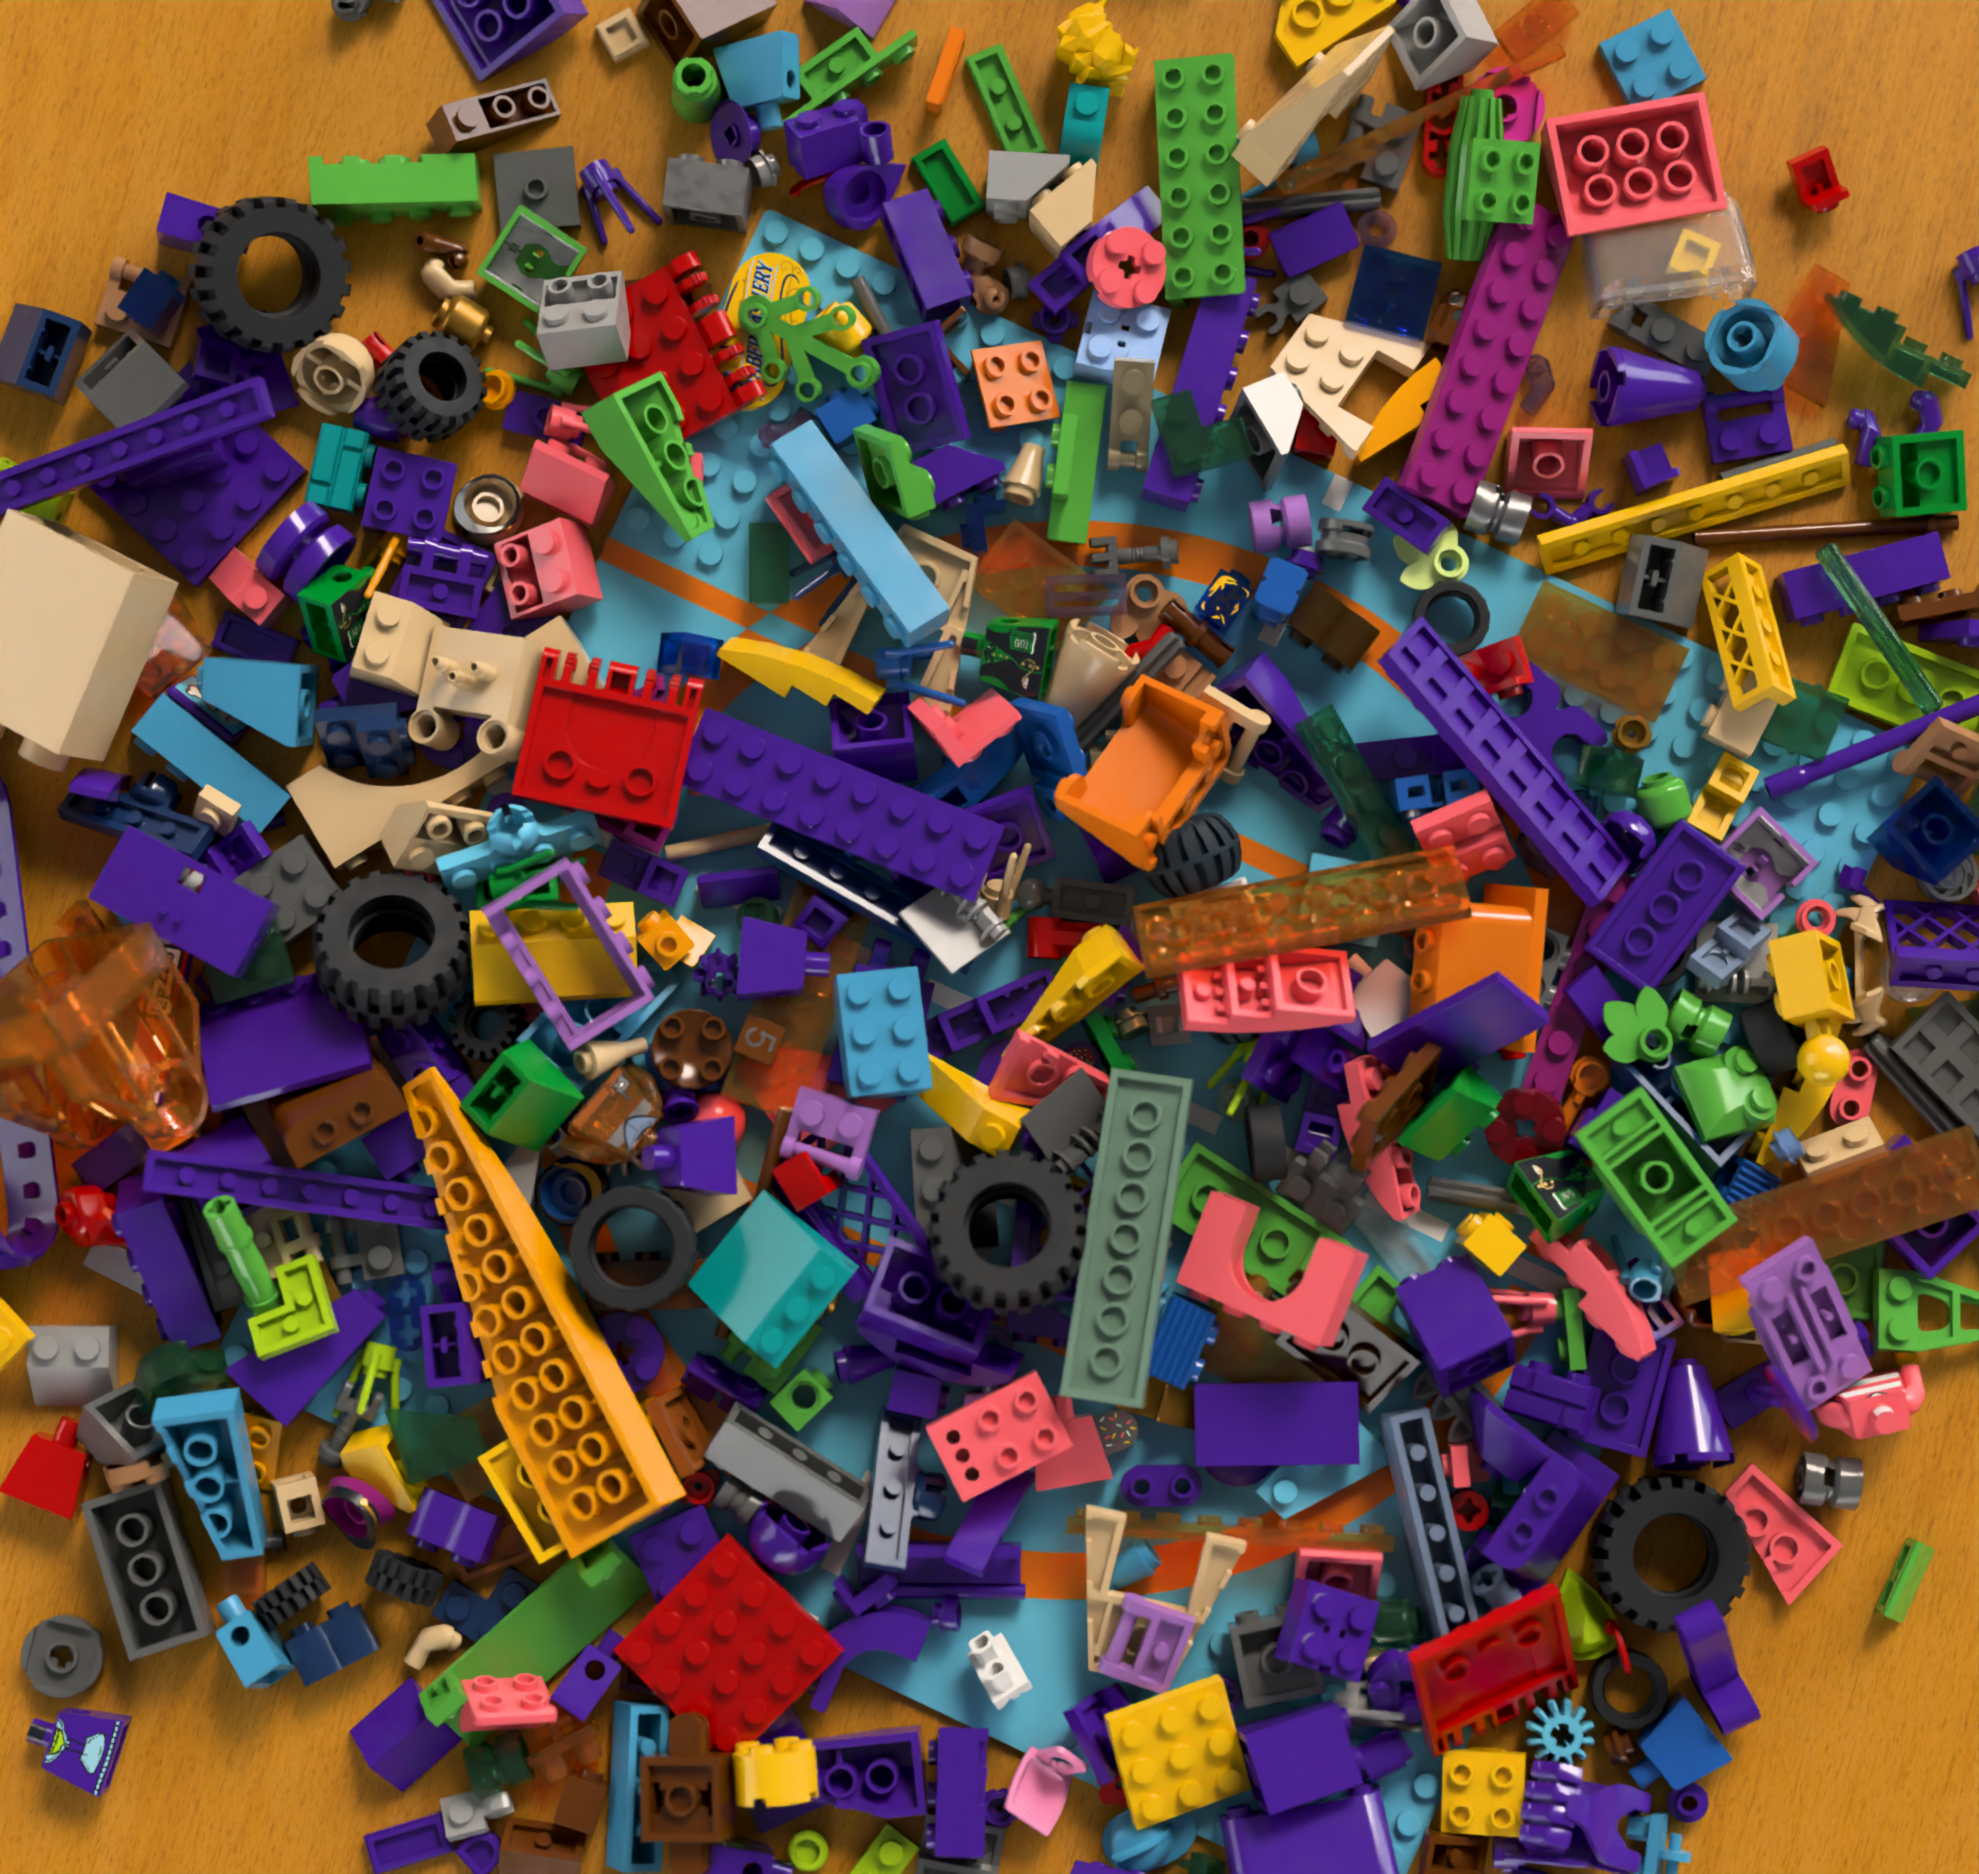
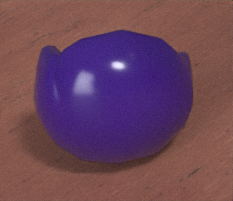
[1600,810,1656,874]

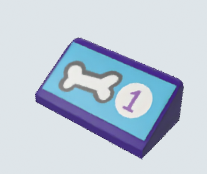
[167,675,252,746]

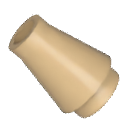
[1002,443,1046,506]

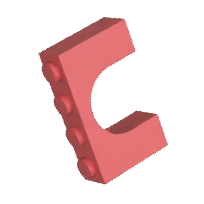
[1176,1191,1368,1351]

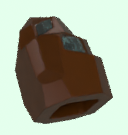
[1424,288,1469,354]

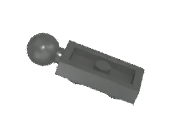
[1016,876,1135,928]

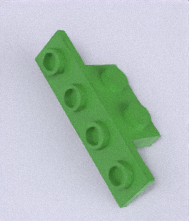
[782,26,918,132]
[1045,381,1107,545]

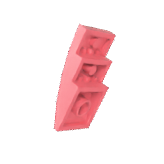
[1176,943,1356,1033]

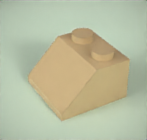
[349,590,450,699]

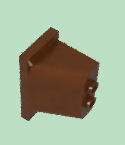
[242,1034,409,1169]

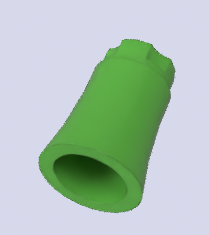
[671,57,727,124]

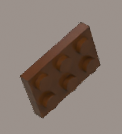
[1350,1041,1443,1174]

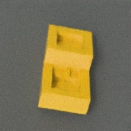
[1685,751,1760,845]

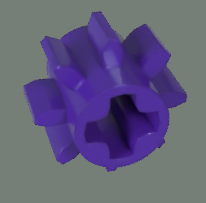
[693,948,739,1001]

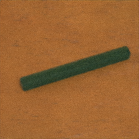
[1815,542,1944,715]

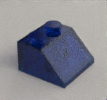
[1866,775,1979,886]

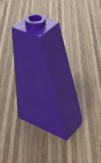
[225,1288,390,1427]

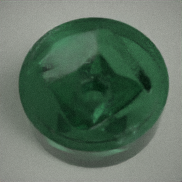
[737,896,779,930]

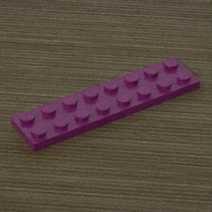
[1397,202,1575,520]

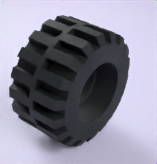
[375,330,487,443]

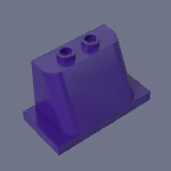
[1463,1428,1620,1597]

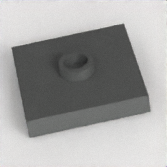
[493,146,582,232]

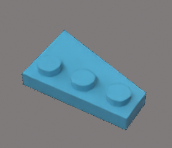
[1253,1422,1389,1520]

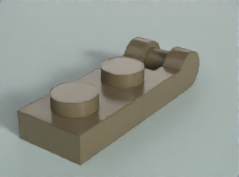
[1107,357,1155,473]

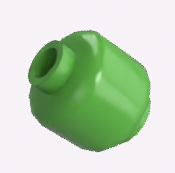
[1634,771,1693,834]

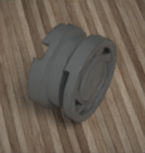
[1314,518,1375,562]
[1915,846,1979,903]

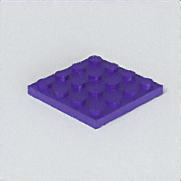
[89,361,308,588]

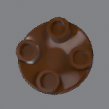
[651,1009,733,1090]

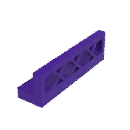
[857,1540,1021,1584]

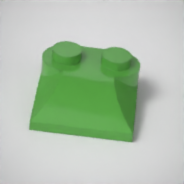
[1671,1045,1777,1143]

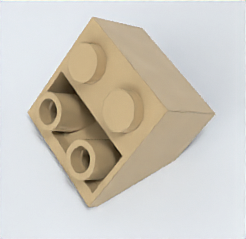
[1029,158,1097,260]
[379,801,493,875]

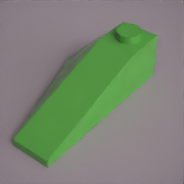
[581,371,715,542]

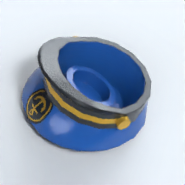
[537,1156,610,1227]

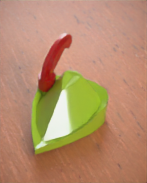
[1559,1567,1631,1675]

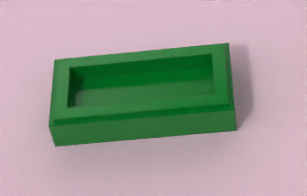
[911,138,986,229]

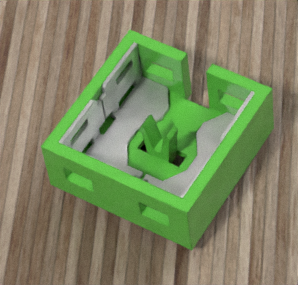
[476,205,590,314]

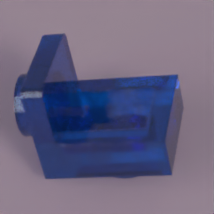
[959,494,1006,557]

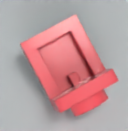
[1440,1441,1490,1488]

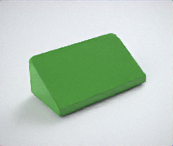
[1875,1537,1934,1623]

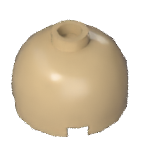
[291,333,375,415]

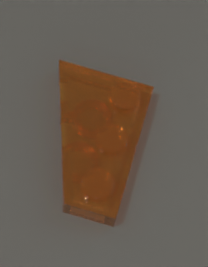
[1783,263,1850,408]

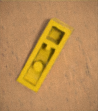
[916,1053,1030,1157]

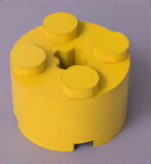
[733,1736,819,1807]

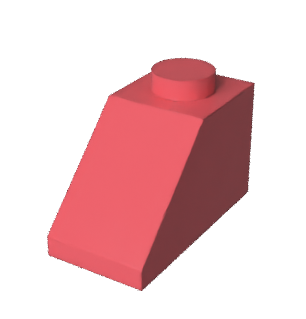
[208,547,294,628]

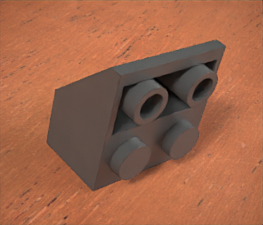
[74,327,190,428]
[1614,534,1709,629]

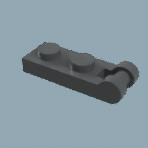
[1606,289,1712,379]

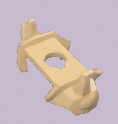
[1835,894,1887,1037]

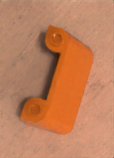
[1054,674,1231,871]

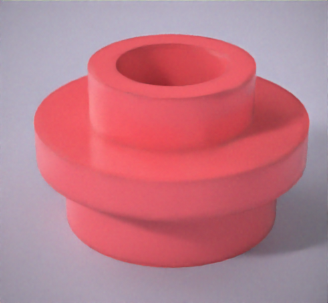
[1795,899,1836,936]

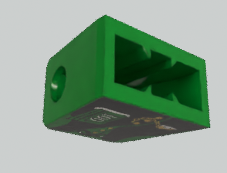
[297,564,382,663]
[960,616,1060,701]
[1506,1149,1604,1244]

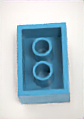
[831,966,933,1101]

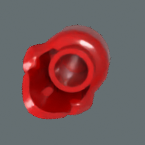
[54,1184,128,1248]

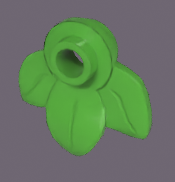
[1602,986,1673,1063]

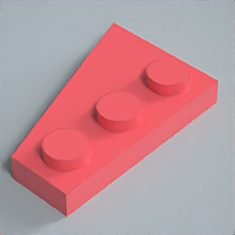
[988,1028,1110,1107]
[1723,1462,1843,1606]

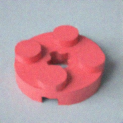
[1086,227,1166,310]

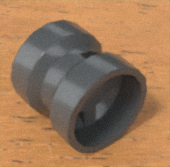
[712,1475,767,1527]

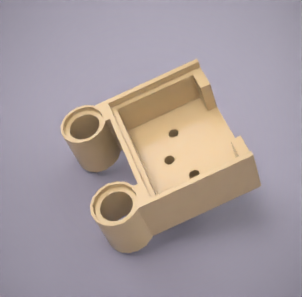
[408,625,544,762]

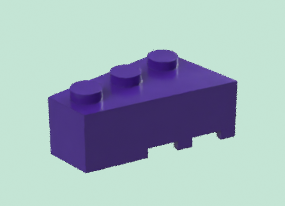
[926,1727,989,1859]

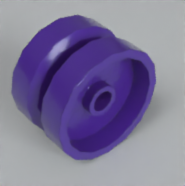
[255,501,357,605]

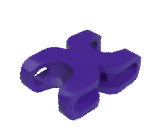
[1509,661,1608,782]

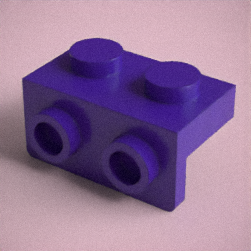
[1063,1682,1131,1786]

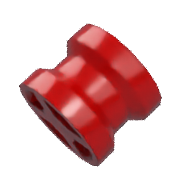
[1449,1488,1489,1531]

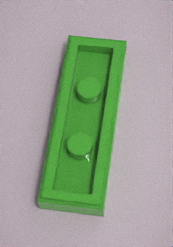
[965,43,1048,154]

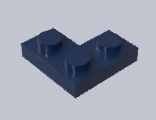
[431,1566,541,1642]

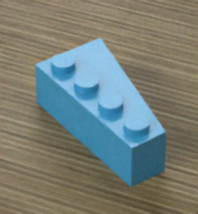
[151,1387,268,1561]

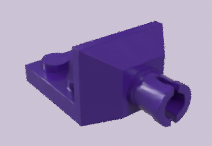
[1240,968,1366,1104]

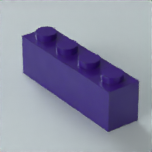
[1775,531,1951,628]

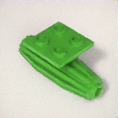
[1443,88,1541,262]

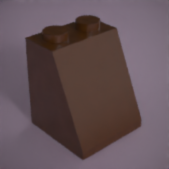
[636,0,778,70]

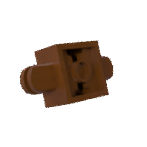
[640,1711,736,1874]

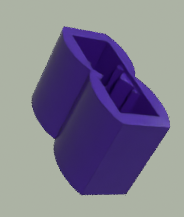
[406,1487,506,1568]

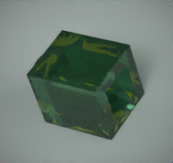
[1574,745,1644,799]

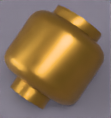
[431,294,494,353]

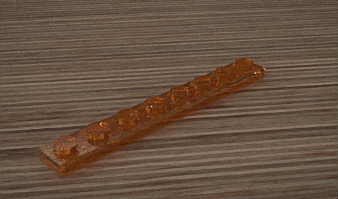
[1065,1507,1394,1552]

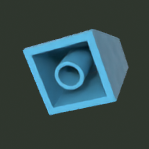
[196,657,319,747]

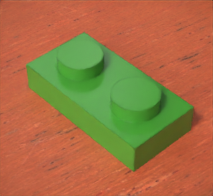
[1555,1287,1587,1371]

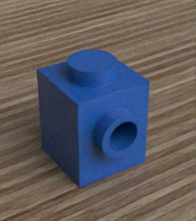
[815,386,880,451]

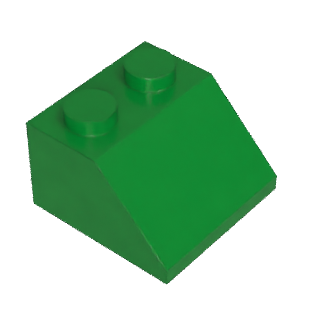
[1397,1065,1502,1162]

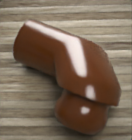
[412,231,470,270]

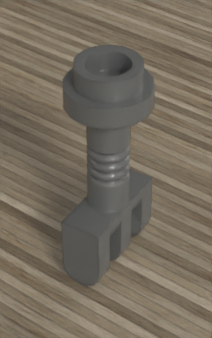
[1089,536,1179,580]
[317,1380,384,1469]

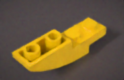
[1746,1023,1843,1166]

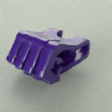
[1519,1760,1651,1874]

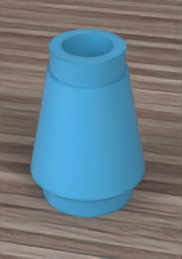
[1109,1537,1162,1591]

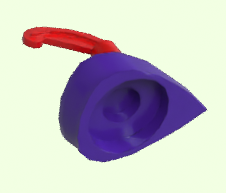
[789,162,906,231]

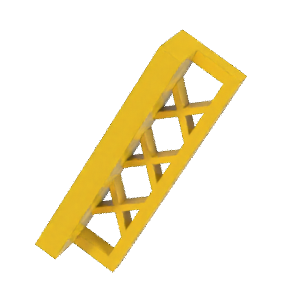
[1702,552,1797,712]

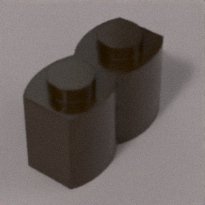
[1285,584,1380,674]

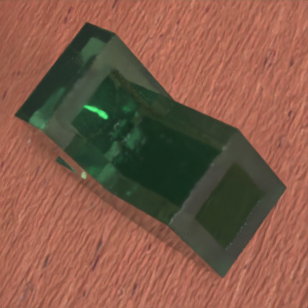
[134,1340,230,1413]

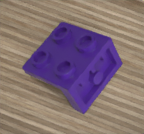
[361,446,457,542]

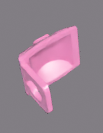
[1004,1746,1088,1837]

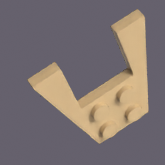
[803,523,979,717]
[1085,1504,1247,1676]

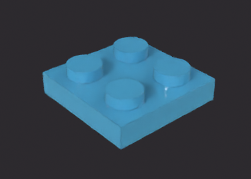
[1597,8,1707,105]

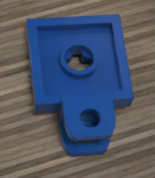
[1010,697,1088,821]

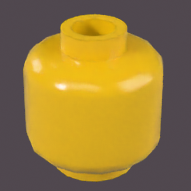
[814,300,872,358]

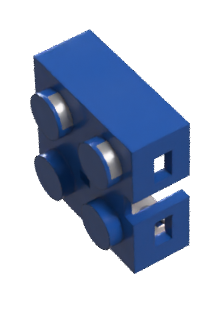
[1386,769,1479,824]

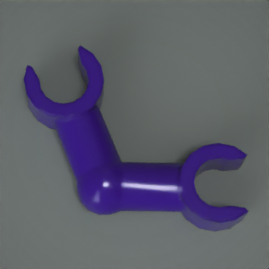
[1529,488,1614,528]

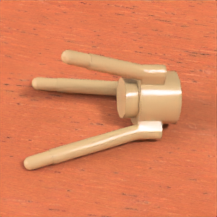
[980,843,1032,920]

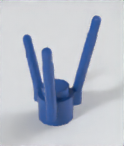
[876,640,966,707]

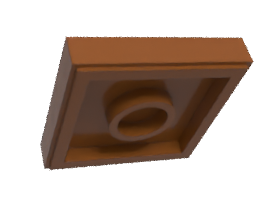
[645,1385,711,1479]

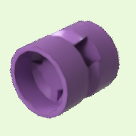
[1248,494,1312,554]

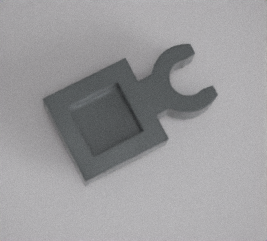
[1254,271,1328,337]

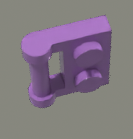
[779,1086,880,1181]
[1097,1592,1195,1694]

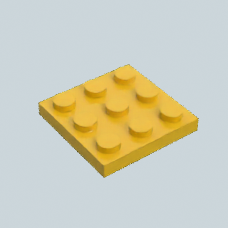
[1104,1674,1251,1830]

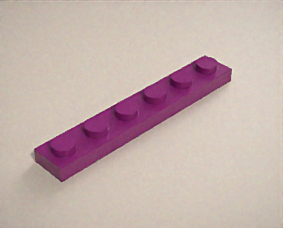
[1519,874,1635,1103]

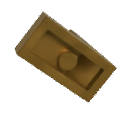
[1115,1375,1195,1430]

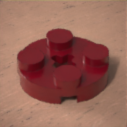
[1484,1087,1567,1166]

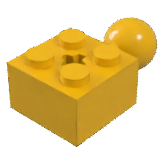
[1766,929,1856,1087]

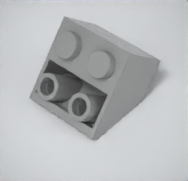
[536,270,631,371]

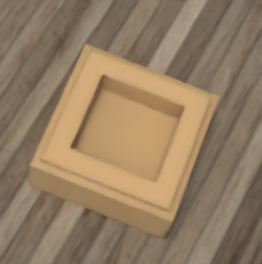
[595,7,650,64]

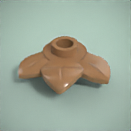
[1110,574,1188,641]

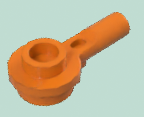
[1563,1056,1610,1132]

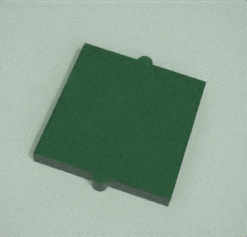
[1760,678,1850,763]

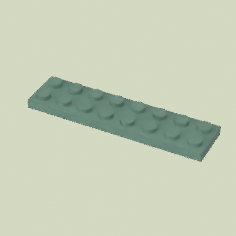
[1060,1068,1194,1409]

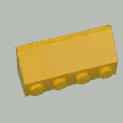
[469,902,637,1006]

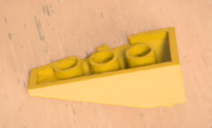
[1001,924,1145,1058]

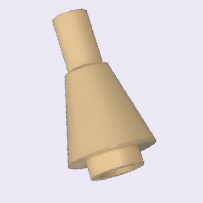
[573,1037,648,1080]

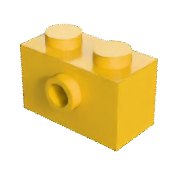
[1454,1212,1527,1277]

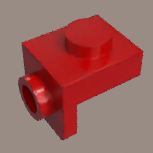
[1786,145,1850,213]

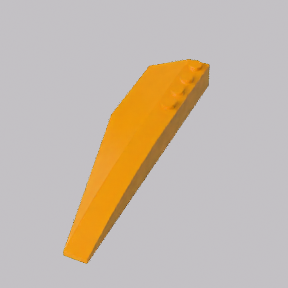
[402,1067,686,1559]

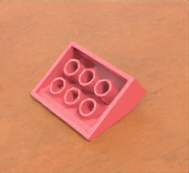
[1540,91,1728,237]

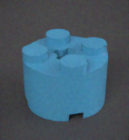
[1704,298,1800,392]

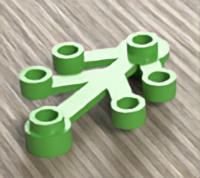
[738,286,881,403]

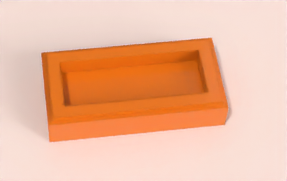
[925,26,966,115]

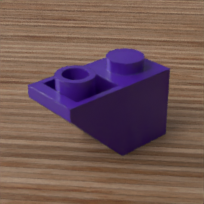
[912,444,1006,512]

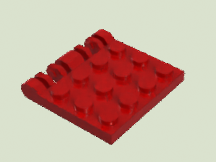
[583,251,767,441]
[511,647,705,831]
[1407,1583,1579,1758]

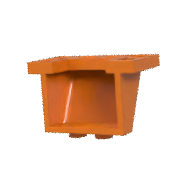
[1409,883,1549,1053]

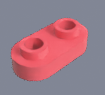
[1826,1049,1878,1127]

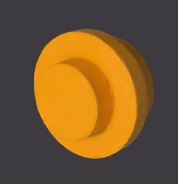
[482,370,516,410]

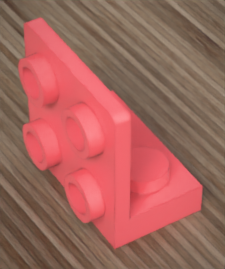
[907,688,1022,768]
[458,1673,557,1732]

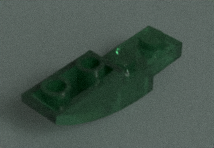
[1823,289,1972,389]

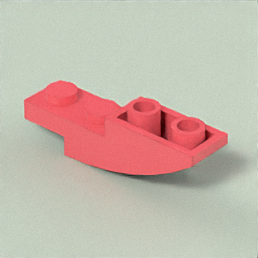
[1337,1054,1421,1221]
[1528,1228,1656,1362]

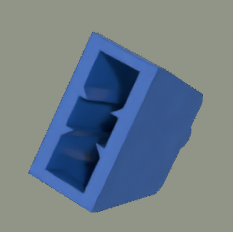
[1628,1692,1733,1791]

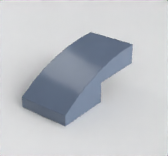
[1685,908,1772,990]

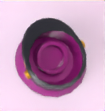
[321,1476,395,1549]

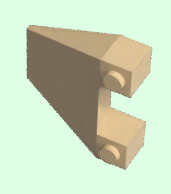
[1231,25,1395,187]

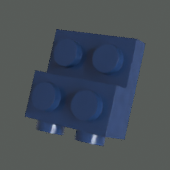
[315,702,416,779]

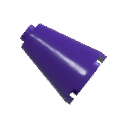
[1589,346,1706,427]
[1653,1358,1735,1471]

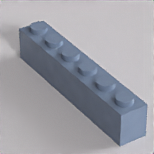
[1377,1405,1478,1641]

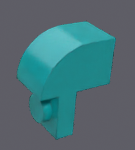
[1059,82,1110,177]

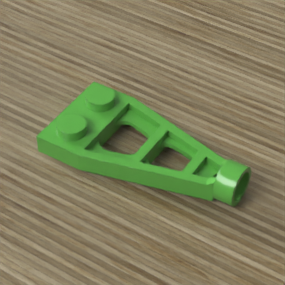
[1873,1268,1979,1354]

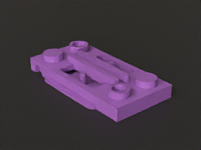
[1738,1235,1873,1411]

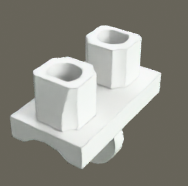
[967,1630,1033,1710]

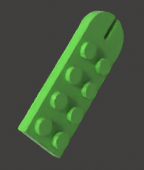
[1172,1142,1356,1297]

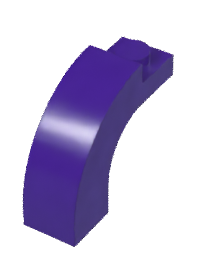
[806,1605,932,1713]

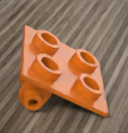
[970,340,1061,433]

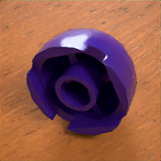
[748,1497,831,1576]

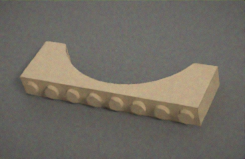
[286,615,605,872]

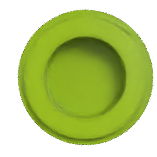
[787,1829,829,1872]

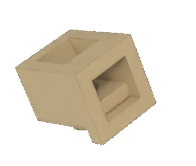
[271,1471,326,1537]

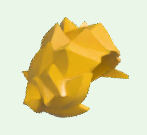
[1055,0,1139,97]

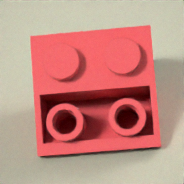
[519,439,617,530]
[494,517,603,621]

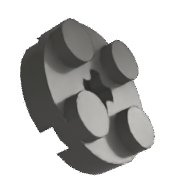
[21,1614,106,1698]

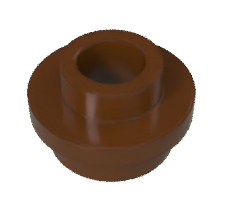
[1603,1726,1636,1766]

